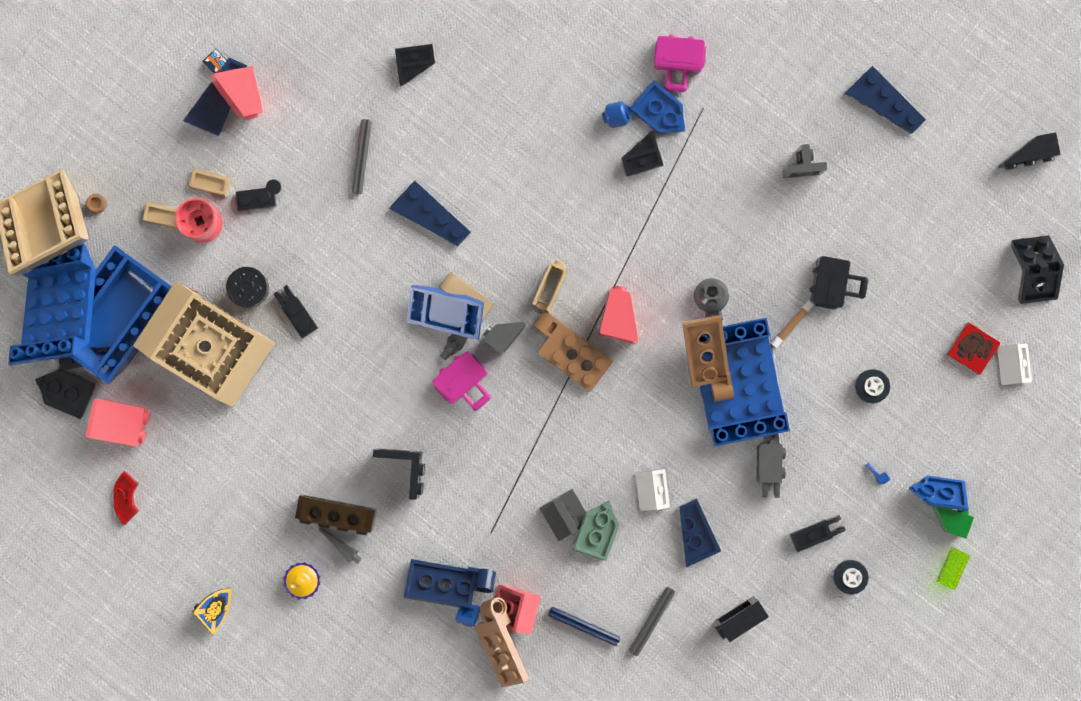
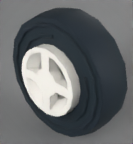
[855,369,890,404]
[833,560,869,595]

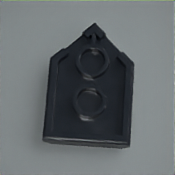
[35,369,96,419]

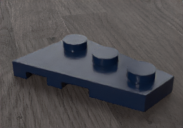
[679,498,721,568]

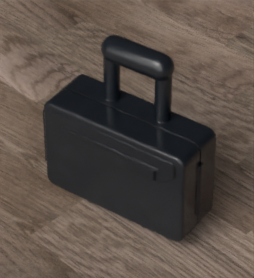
[809,256,868,310]

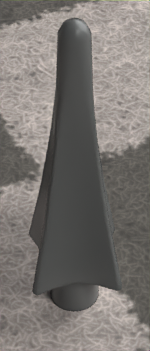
[318,527,362,564]

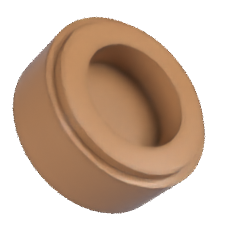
[86,194,107,213]

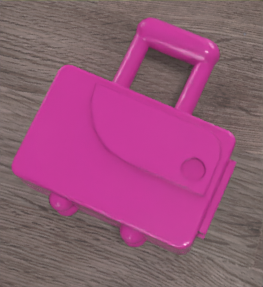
[654,34,706,92]
[432,351,491,411]

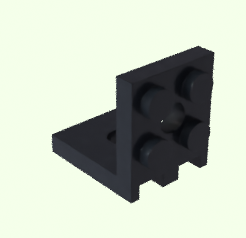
[1011,235,1064,304]
[373,448,425,500]

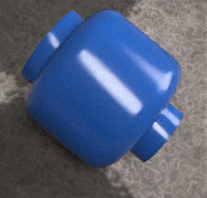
[602,101,632,128]

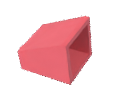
[209,66,263,120]
[598,286,638,344]
[85,399,150,446]

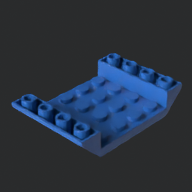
[8,244,96,366]
[699,317,790,447]

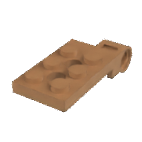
[533,310,613,392]
[682,315,734,402]
[475,597,529,688]

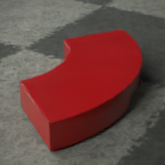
[113,471,139,525]

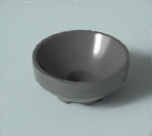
[694,278,729,313]

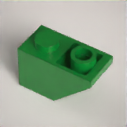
[932,506,974,539]

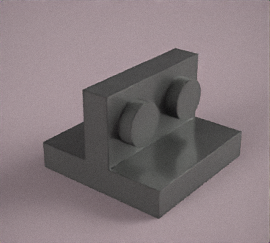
[782,144,828,178]
[539,489,586,541]

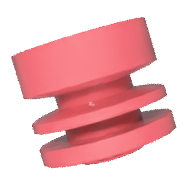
[175,198,223,243]

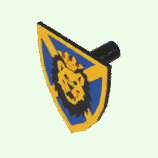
[193,588,231,635]

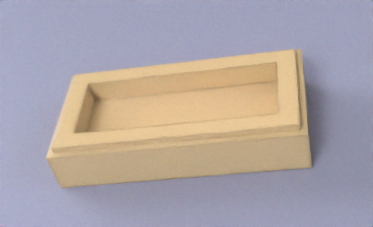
[189,168,231,197]
[142,202,178,228]

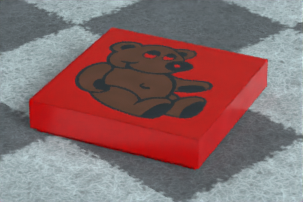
[946,322,1001,375]

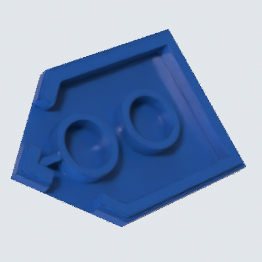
[630,80,685,134]
[909,476,969,511]

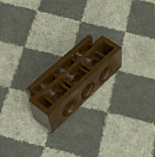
[295,495,377,535]

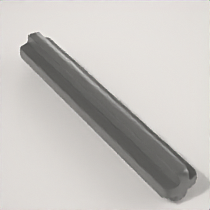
[352,119,372,194]
[629,587,675,656]

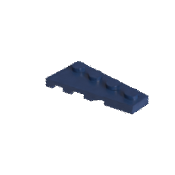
[183,58,247,136]
[844,66,926,134]
[389,180,471,246]

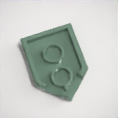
[572,501,619,561]

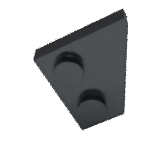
[395,44,435,86]
[621,130,664,177]

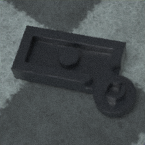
[236,179,282,211]

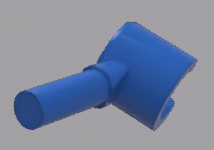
[865,462,890,484]

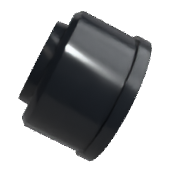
[226,267,269,307]

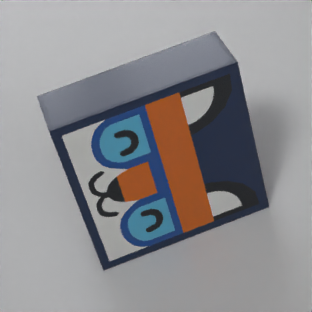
[202,49,227,73]

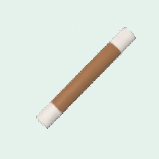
[771,300,814,348]

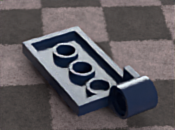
[404,559,496,609]

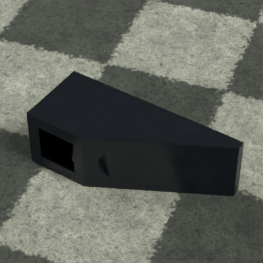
[998,132,1061,170]

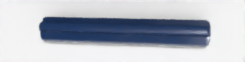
[548,607,620,646]

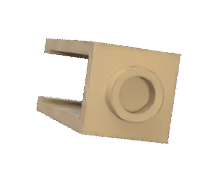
[532,261,568,313]

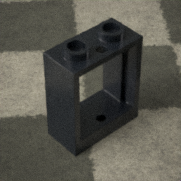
[715,596,769,642]

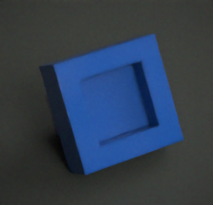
[455,604,480,627]

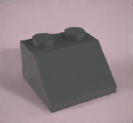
[483,322,526,355]

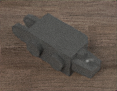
[756,434,786,498]

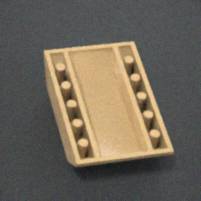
[0,169,89,276]

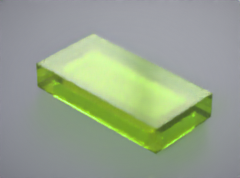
[936,547,971,590]

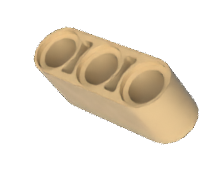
[439,272,494,320]

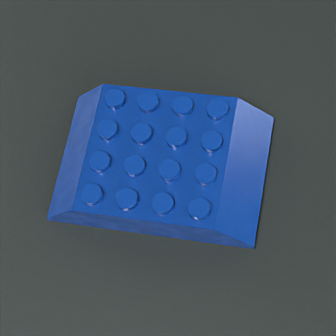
[71,245,172,384]

